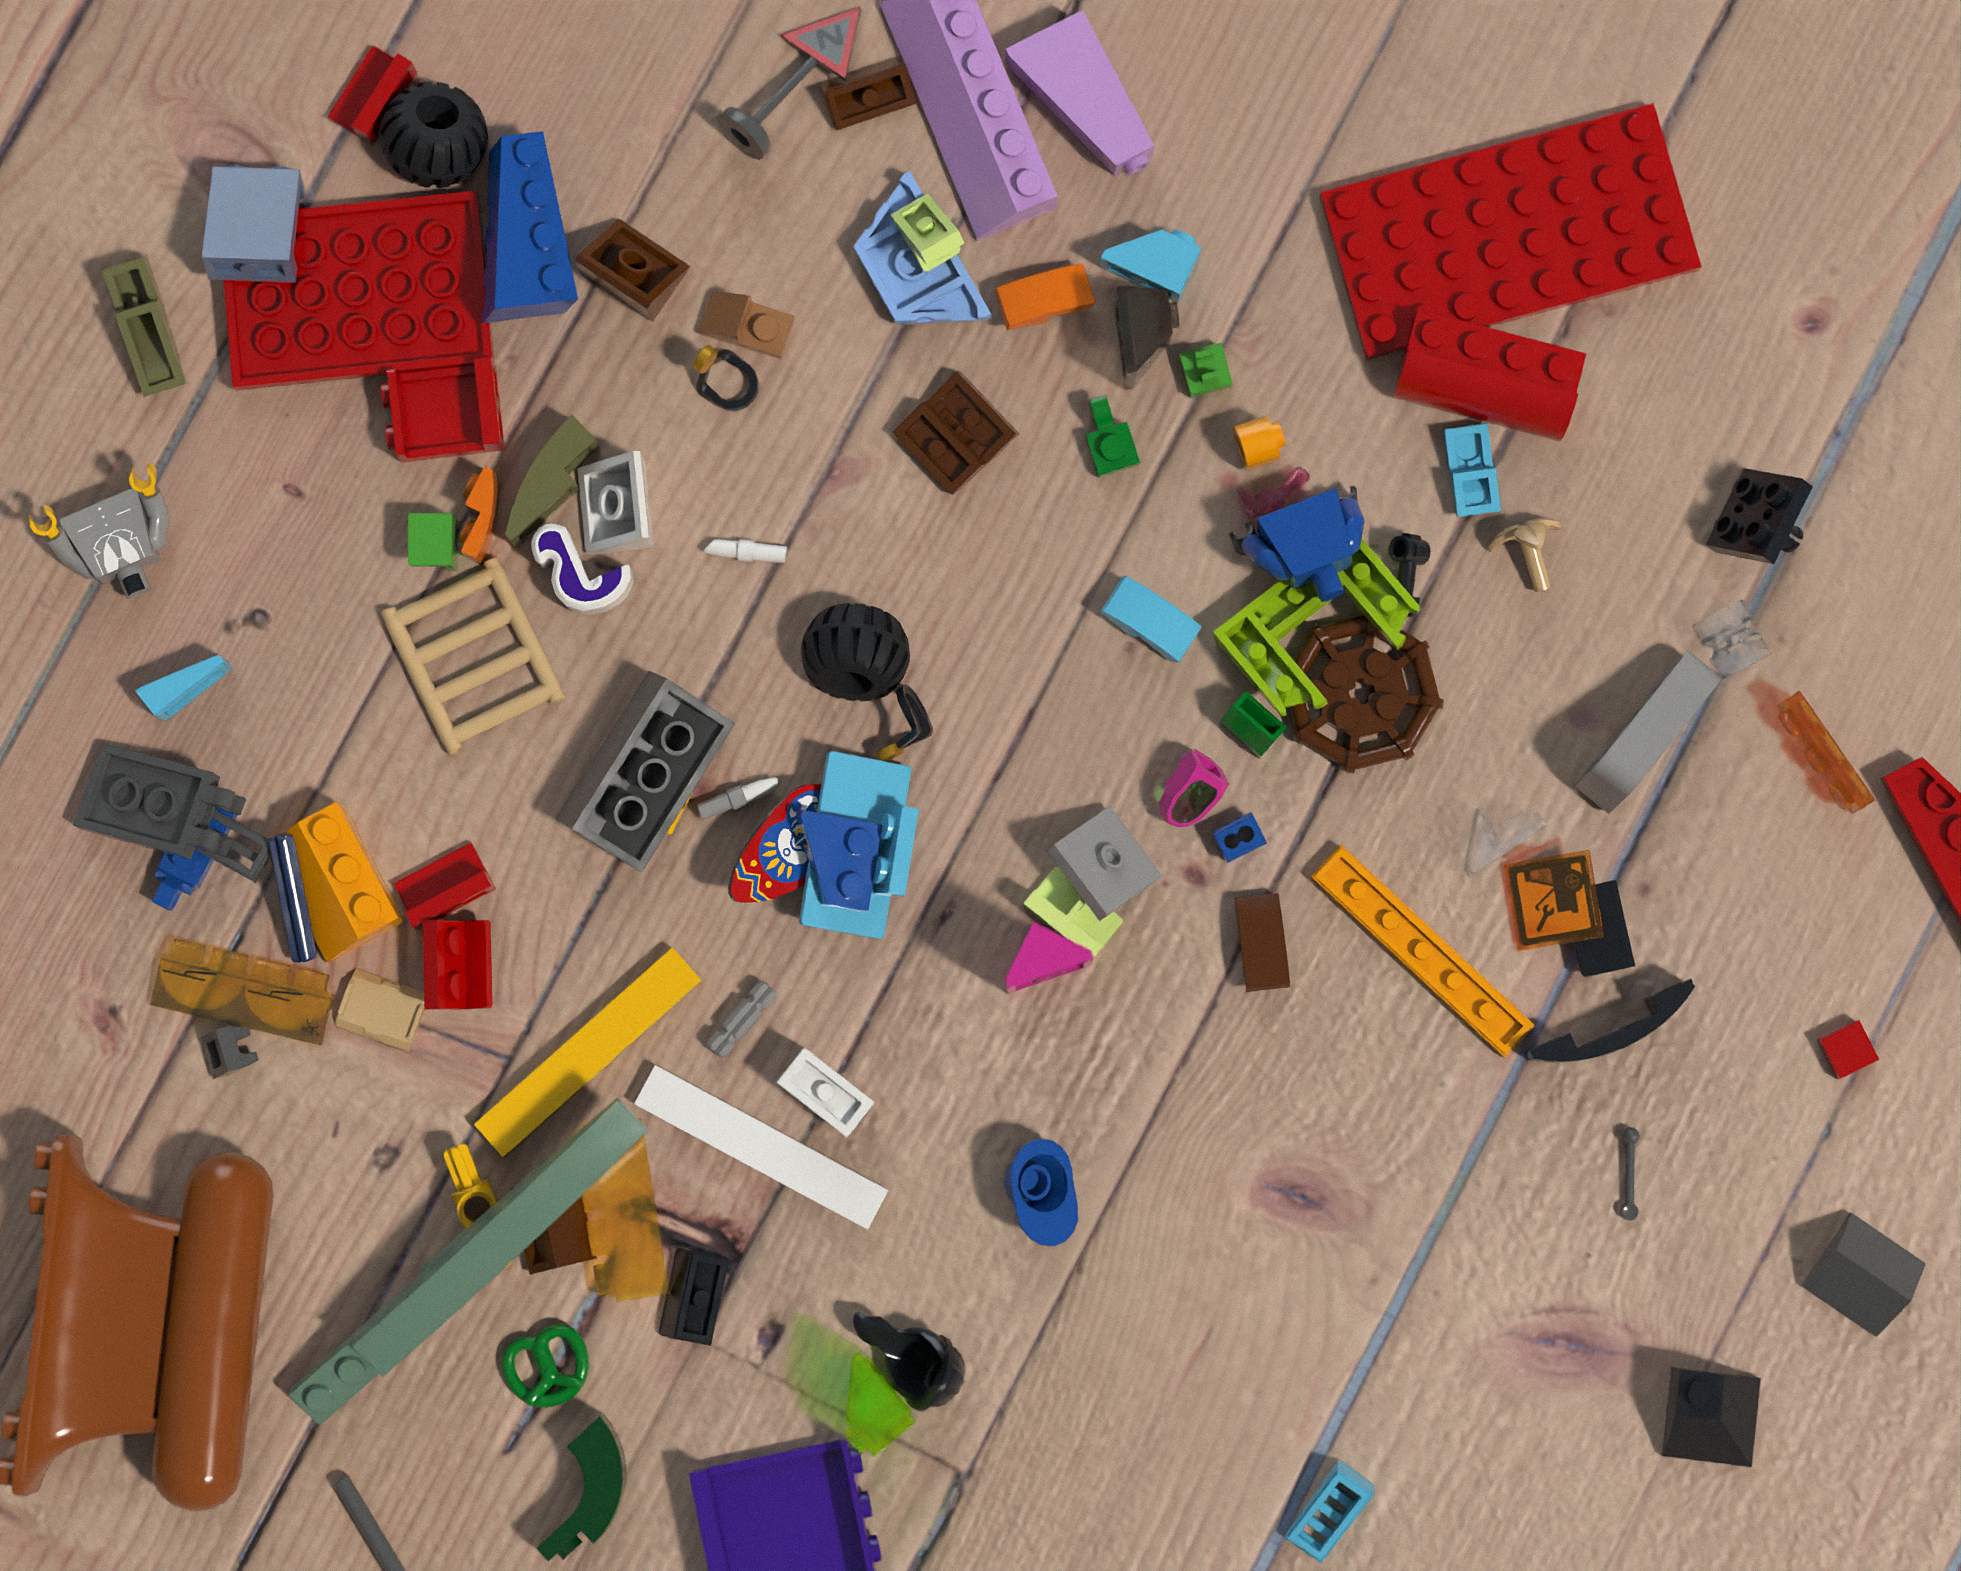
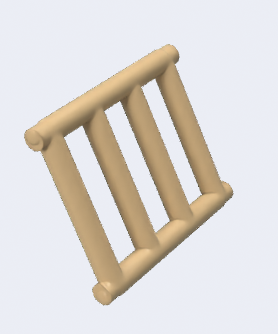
[381,556,565,755]

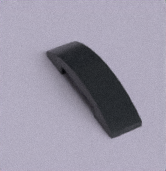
[1524,979,1695,1063]

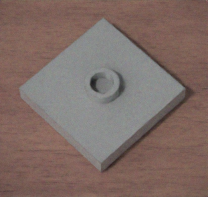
[1047,806,1162,921]

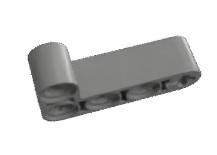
[1575,650,1722,814]

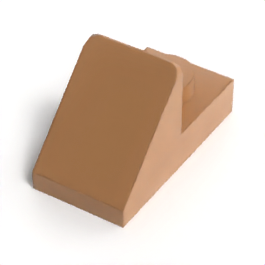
[698,292,795,360]

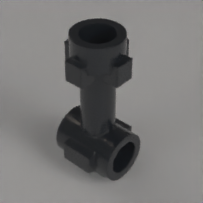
[1388,533,1431,617]

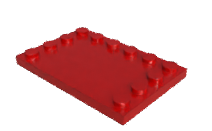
[223,191,495,391]

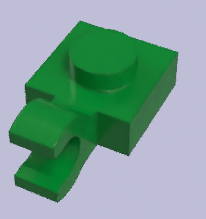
[1085,395,1140,478]

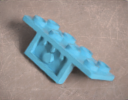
[799,751,919,939]

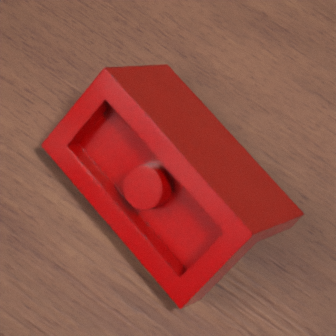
[328,45,418,145]
[394,842,496,930]

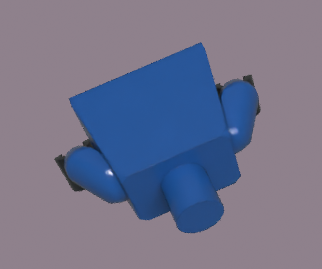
[1229,486,1365,602]

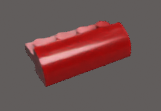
[1392,309,1587,442]

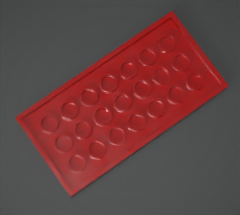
[1320,103,1702,360]

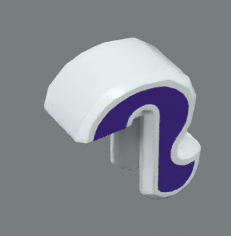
[531,523,634,616]

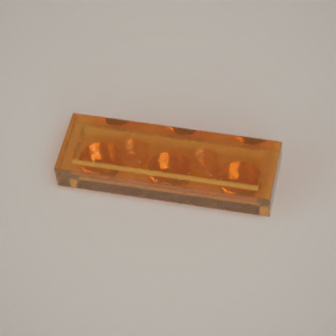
[1777,691,1875,813]

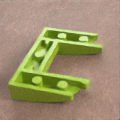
[1213,539,1420,716]

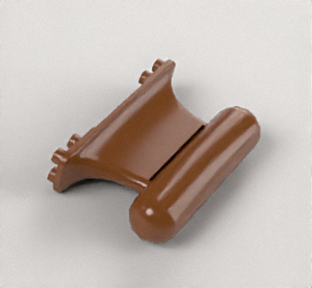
[0,1135,273,1511]

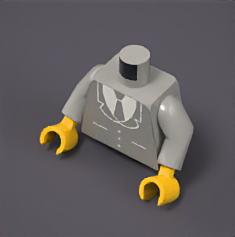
[28,463,170,599]

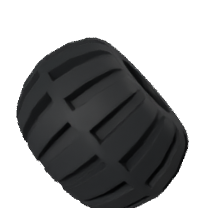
[379,82,488,188]
[801,603,910,702]

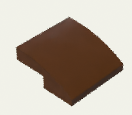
[892,371,1020,495]

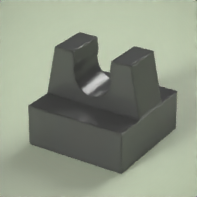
[201,1025,259,1079]

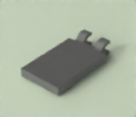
[73,743,246,860]

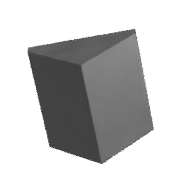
[1801,1213,1926,1337]

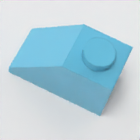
[1100,229,1202,303]

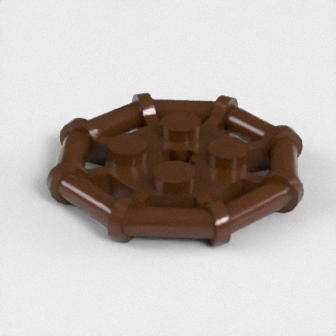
[1289,615,1444,774]

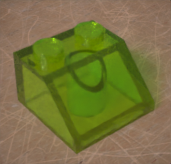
[845,1348,917,1457]

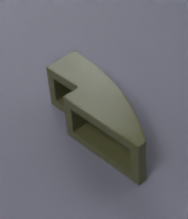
[101,254,186,397]
[505,415,600,547]

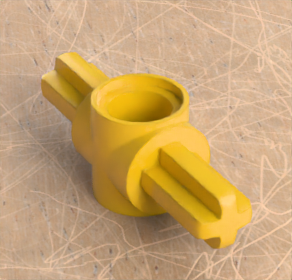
[443,1144,512,1267]

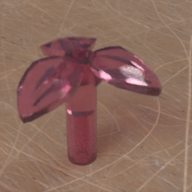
[1236,467,1310,519]

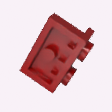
[422,920,493,1010]

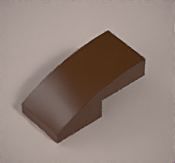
[1235,893,1290,992]

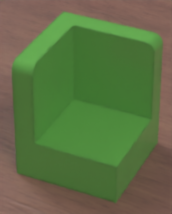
[408,513,458,571]

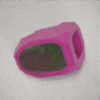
[1159,749,1229,827]

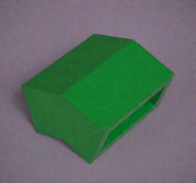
[1219,691,1287,759]

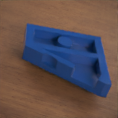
[796,810,882,912]

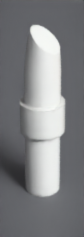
[703,539,787,563]

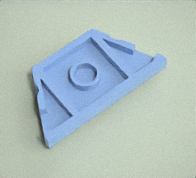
[853,171,991,325]

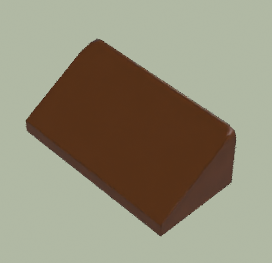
[820,56,917,131]

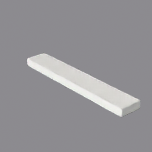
[634,1065,889,1230]

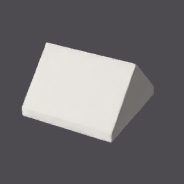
[578,451,654,554]

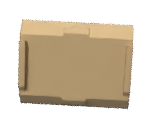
[335,968,424,1052]

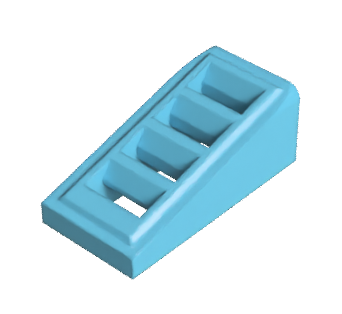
[135,655,232,721]
[1285,1460,1374,1563]

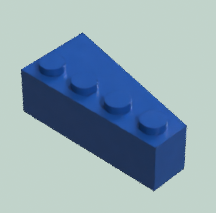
[482,131,578,323]

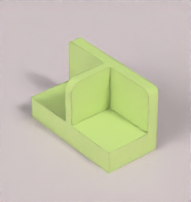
[1023,867,1123,957]

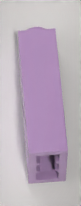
[1005,10,1155,176]

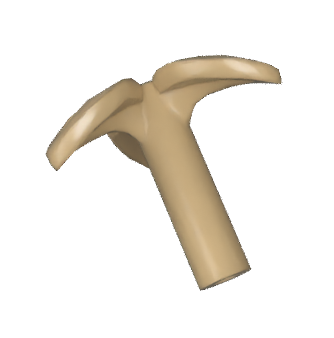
[1488,518,1561,592]

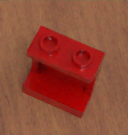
[381,357,505,462]

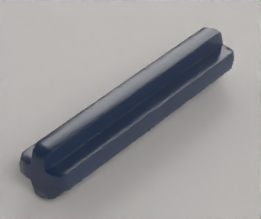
[268,834,317,963]

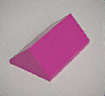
[1005,922,1094,994]

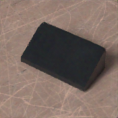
[1573,880,1635,977]
[659,1248,729,1346]

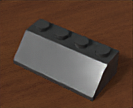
[556,671,735,872]

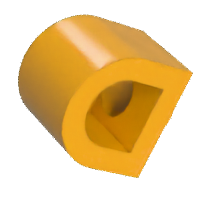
[1232,416,1286,471]

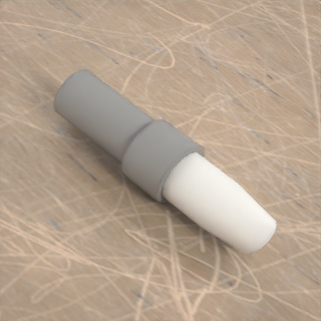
[696,777,778,820]

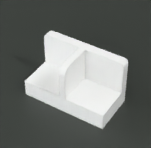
[777,1047,875,1138]

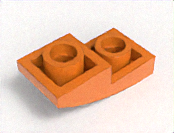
[994,263,1096,330]
[459,466,499,565]

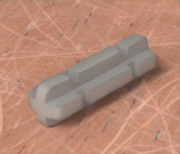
[707,981,777,1058]

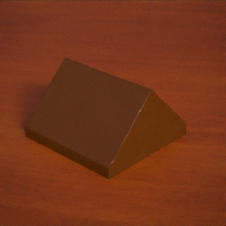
[576,219,690,322]

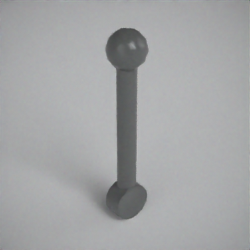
[1620,1127,1640,1220]

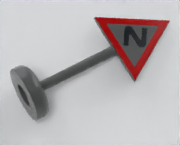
[717,7,861,160]

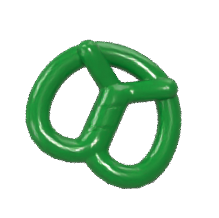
[501,1324,589,1407]

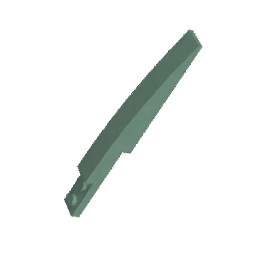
[288,1098,648,1425]

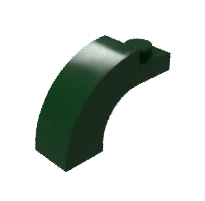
[536,1414,627,1561]

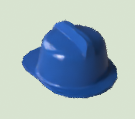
[1004,1139,1078,1246]

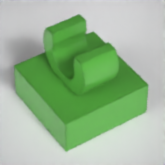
[1179,343,1233,398]

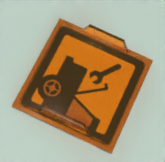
[1504,850,1604,951]

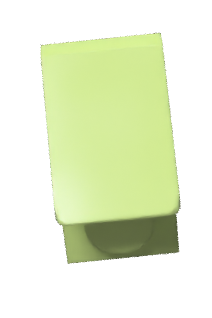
[891,193,965,272]

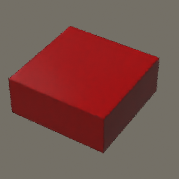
[1817,1020,1879,1079]

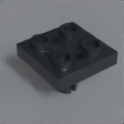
[1705,468,1813,564]

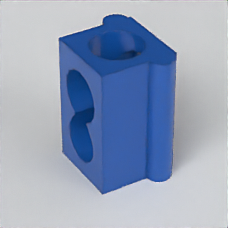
[1212,812,1267,863]

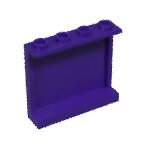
[689,1437,882,1571]

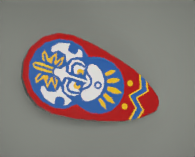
[728,784,821,903]

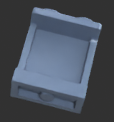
[201,164,305,282]

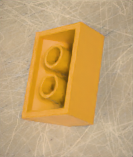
[283,801,405,963]

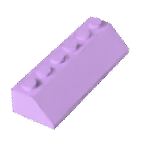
[880,0,1058,240]

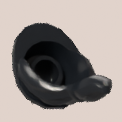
[853,1312,965,1412]

